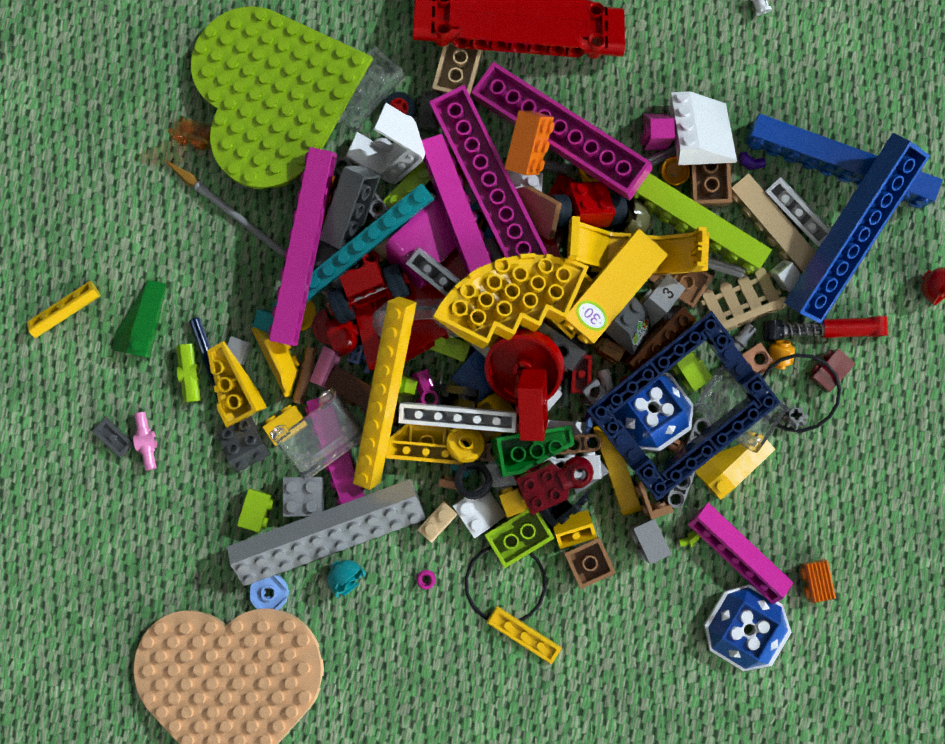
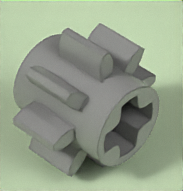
[783,405,808,430]

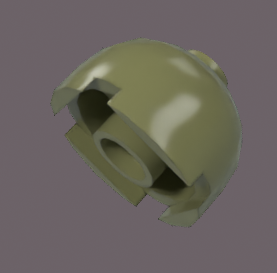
[617,198,653,234]

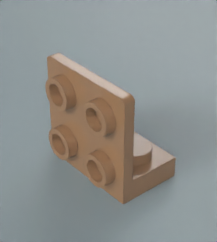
[634,480,674,520]

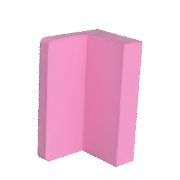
[310,346,342,389]

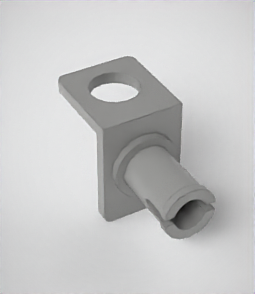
[581,379,606,406]

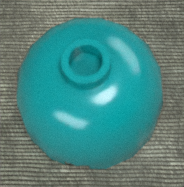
[327,560,366,598]

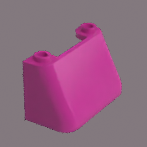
[386,197,457,289]

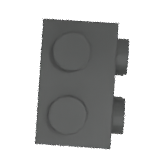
[218,417,271,472]

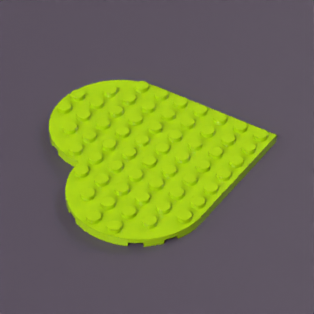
[191,6,373,190]

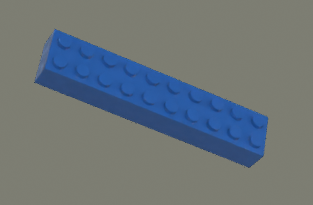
[744,113,943,209]
[784,133,930,324]

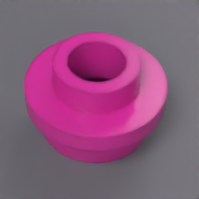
[417,570,436,589]

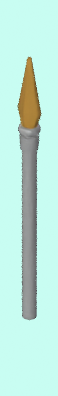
[166,161,286,257]

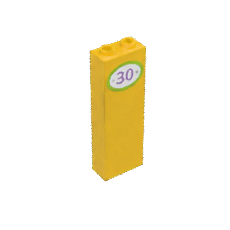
[563,229,668,345]

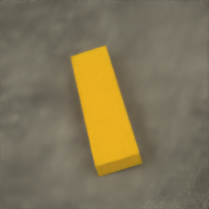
[486,606,562,664]

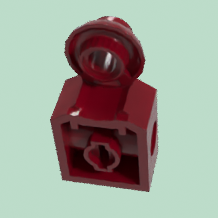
[513,456,594,515]

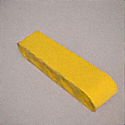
[593,426,641,517]

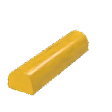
[27,281,101,338]

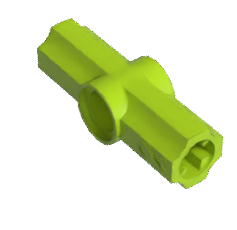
[176,344,201,403]

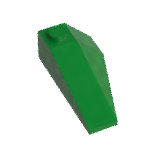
[113,280,167,358]
[491,425,574,477]

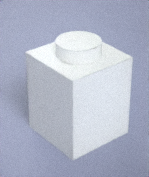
[769,260,801,292]

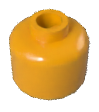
[769,340,795,369]

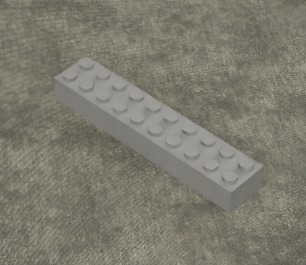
[227,479,426,586]

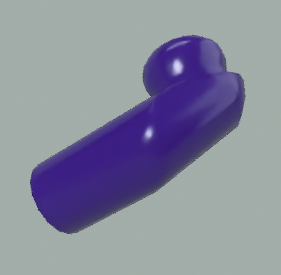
[738,152,766,170]

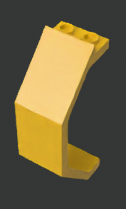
[567,216,709,275]

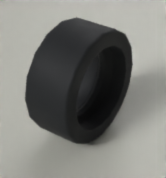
[454,461,493,500]

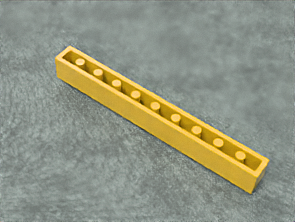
[353,296,417,490]

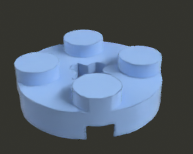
[250,574,289,610]

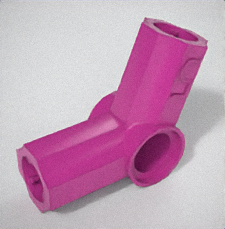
[412,369,439,405]

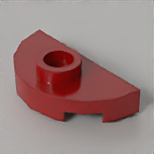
[312,308,331,345]

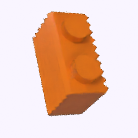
[800,559,836,603]

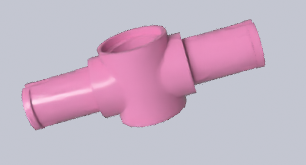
[133,412,157,471]

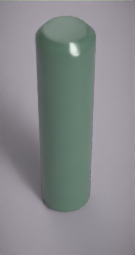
[562,378,570,407]

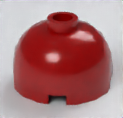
[921,267,945,305]
[326,318,360,357]

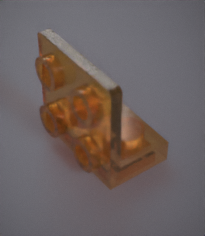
[167,117,211,151]

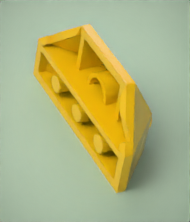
[251,327,300,398]
[386,424,465,465]

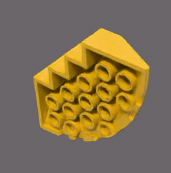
[433,253,589,349]

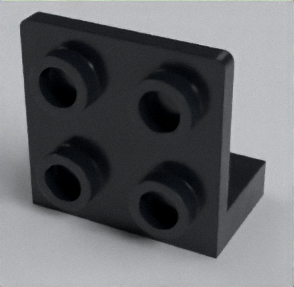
[434,383,479,408]

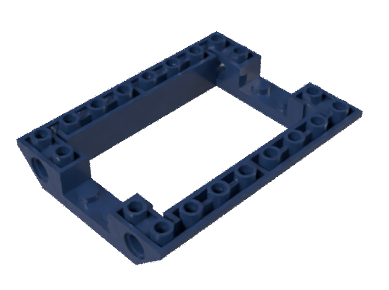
[586,311,781,500]

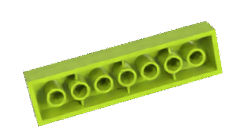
[632,173,772,275]

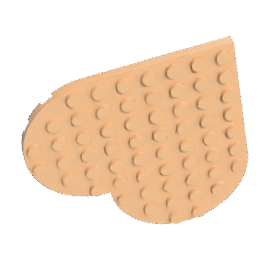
[134,608,324,744]

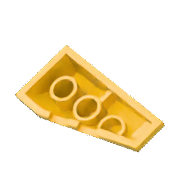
[695,435,775,500]

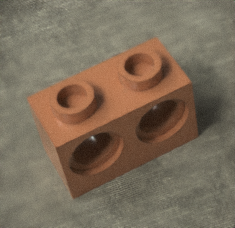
[741,342,774,374]

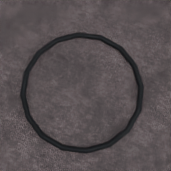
[762,353,841,432]
[465,546,547,621]

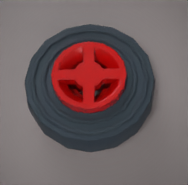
[382,92,416,119]

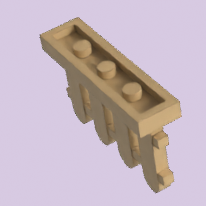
[700,267,787,332]

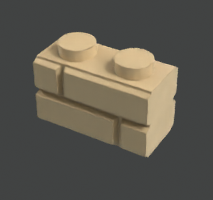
[418,500,458,543]

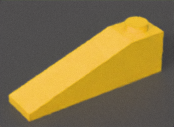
[207,341,267,428]

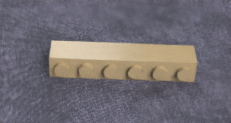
[732,173,816,275]

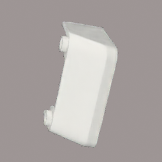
[345,103,425,184]

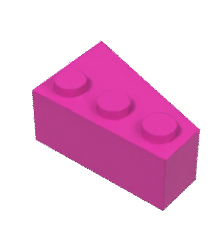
[640,113,675,151]

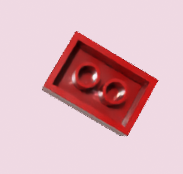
[514,369,548,441]

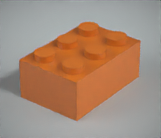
[504,110,554,175]

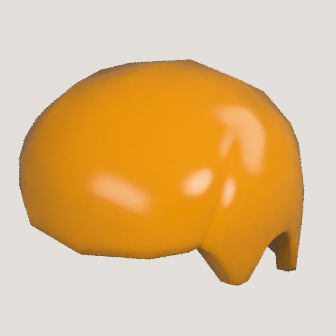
[660,156,690,186]

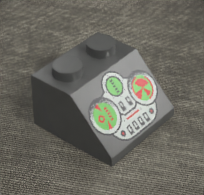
[604,297,651,355]

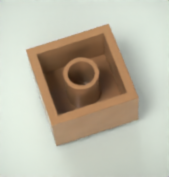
[563,536,616,589]

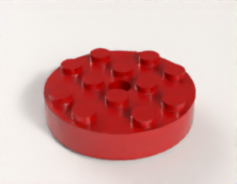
[484,329,565,404]

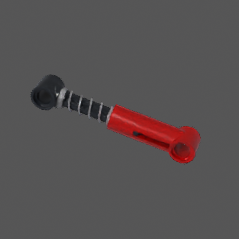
[763,316,888,341]

